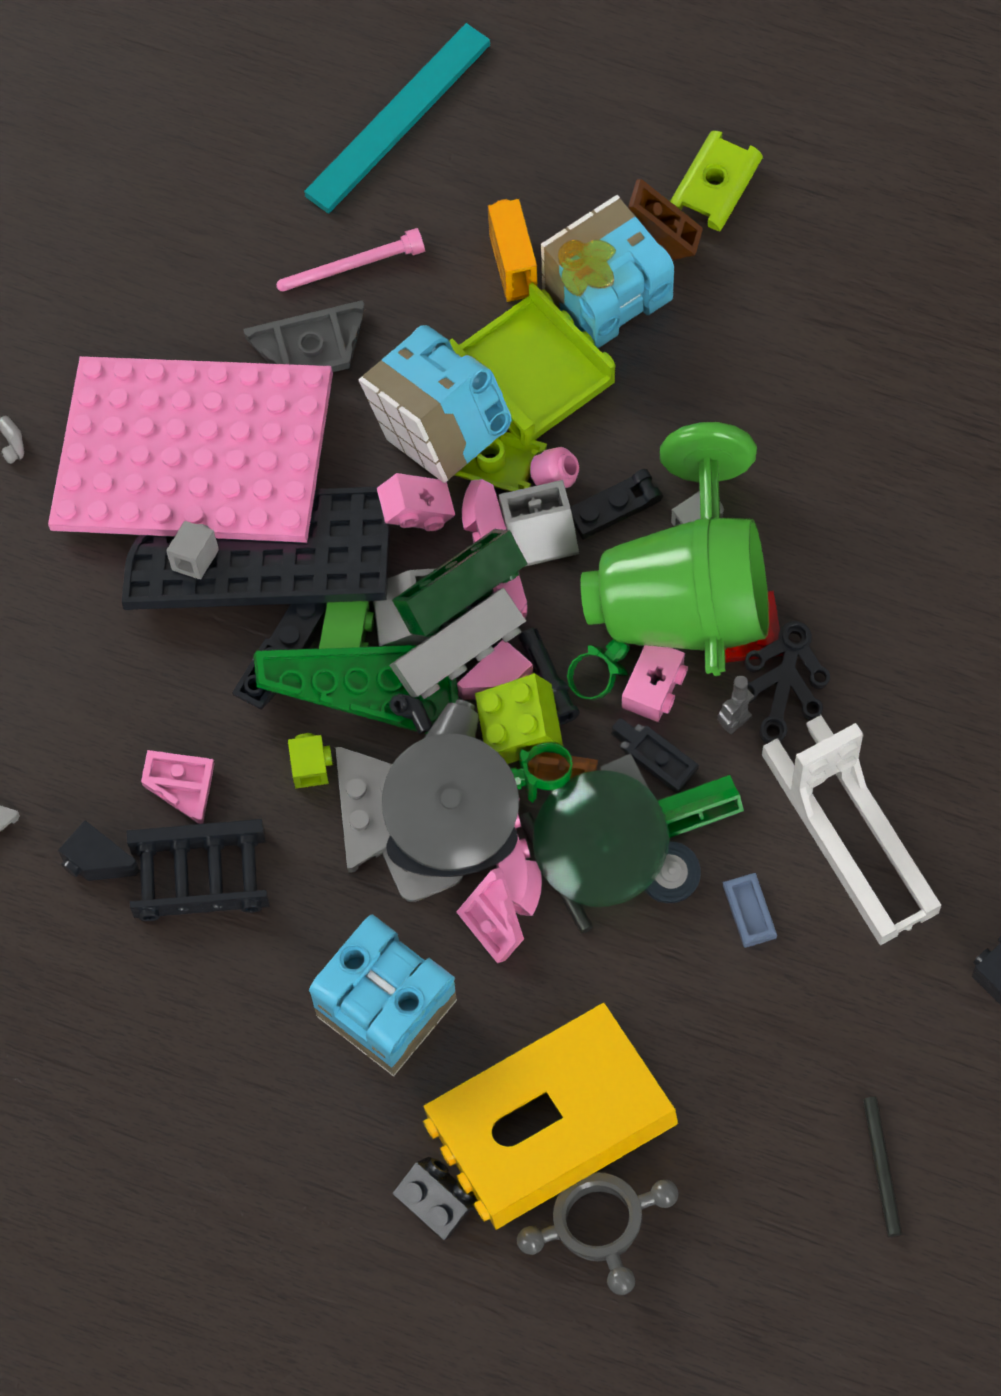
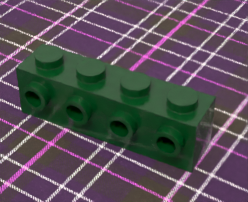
[392,529,528,637]

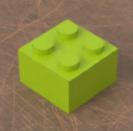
[475,673,563,764]

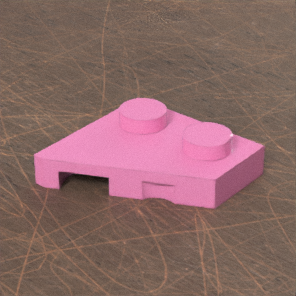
[141,750,215,824]
[456,867,524,964]

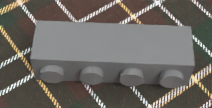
[389,588,526,699]

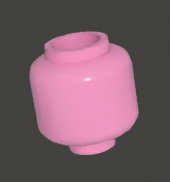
[530,447,579,488]

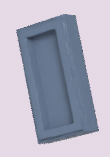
[723,873,777,948]

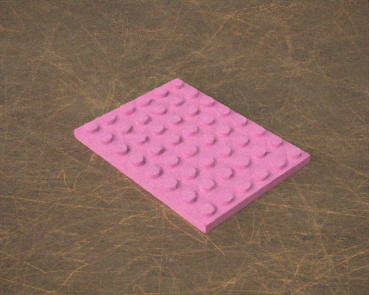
[48,356,333,543]

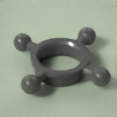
[517,1173,679,1295]

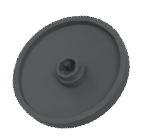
[382,733,519,871]

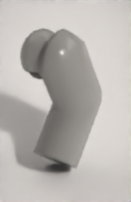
[0,416,25,464]

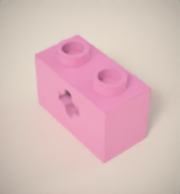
[377,473,455,531]
[622,645,688,722]

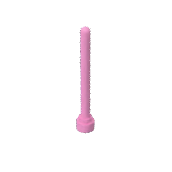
[277,228,425,291]

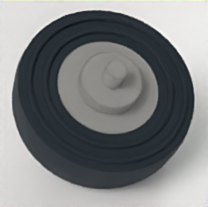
[639,841,701,903]

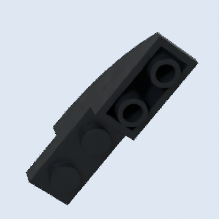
[232,603,327,710]

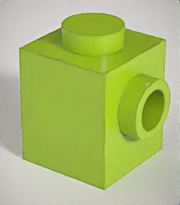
[288,733,333,789]

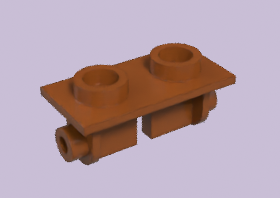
[528,752,598,792]

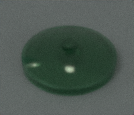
[533,770,669,907]

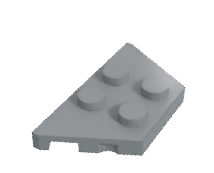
[335,747,393,873]

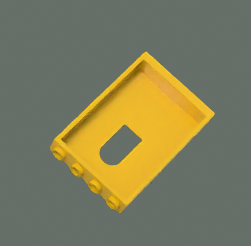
[423,1003,678,1230]

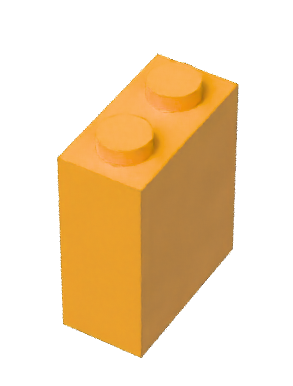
[488,199,537,302]

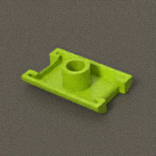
[670,131,763,232]
[454,432,547,492]

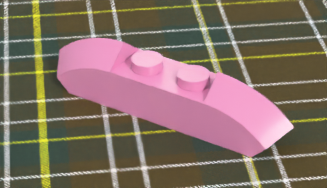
[462,479,527,618]
[496,798,542,916]

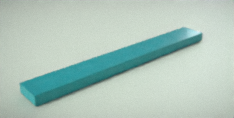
[304,23,490,214]

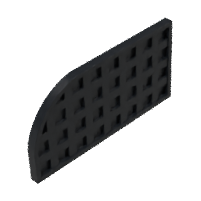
[122,487,391,610]

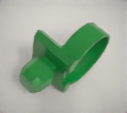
[567,640,630,700]
[511,742,572,803]

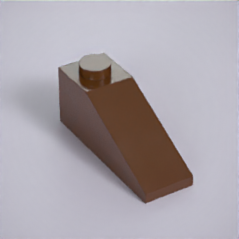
[628,179,703,260]

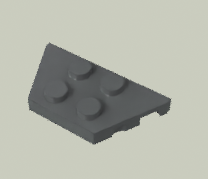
[243,300,365,372]

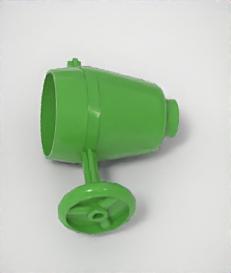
[581,422,769,676]

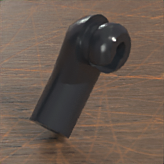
[389,694,433,735]

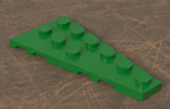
[254,645,458,734]

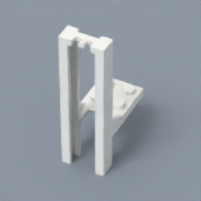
[762,715,941,945]

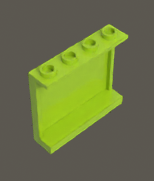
[449,282,616,447]

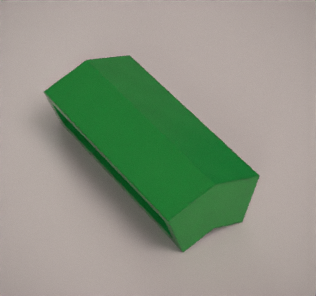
[651,775,744,839]

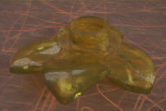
[558,240,616,297]

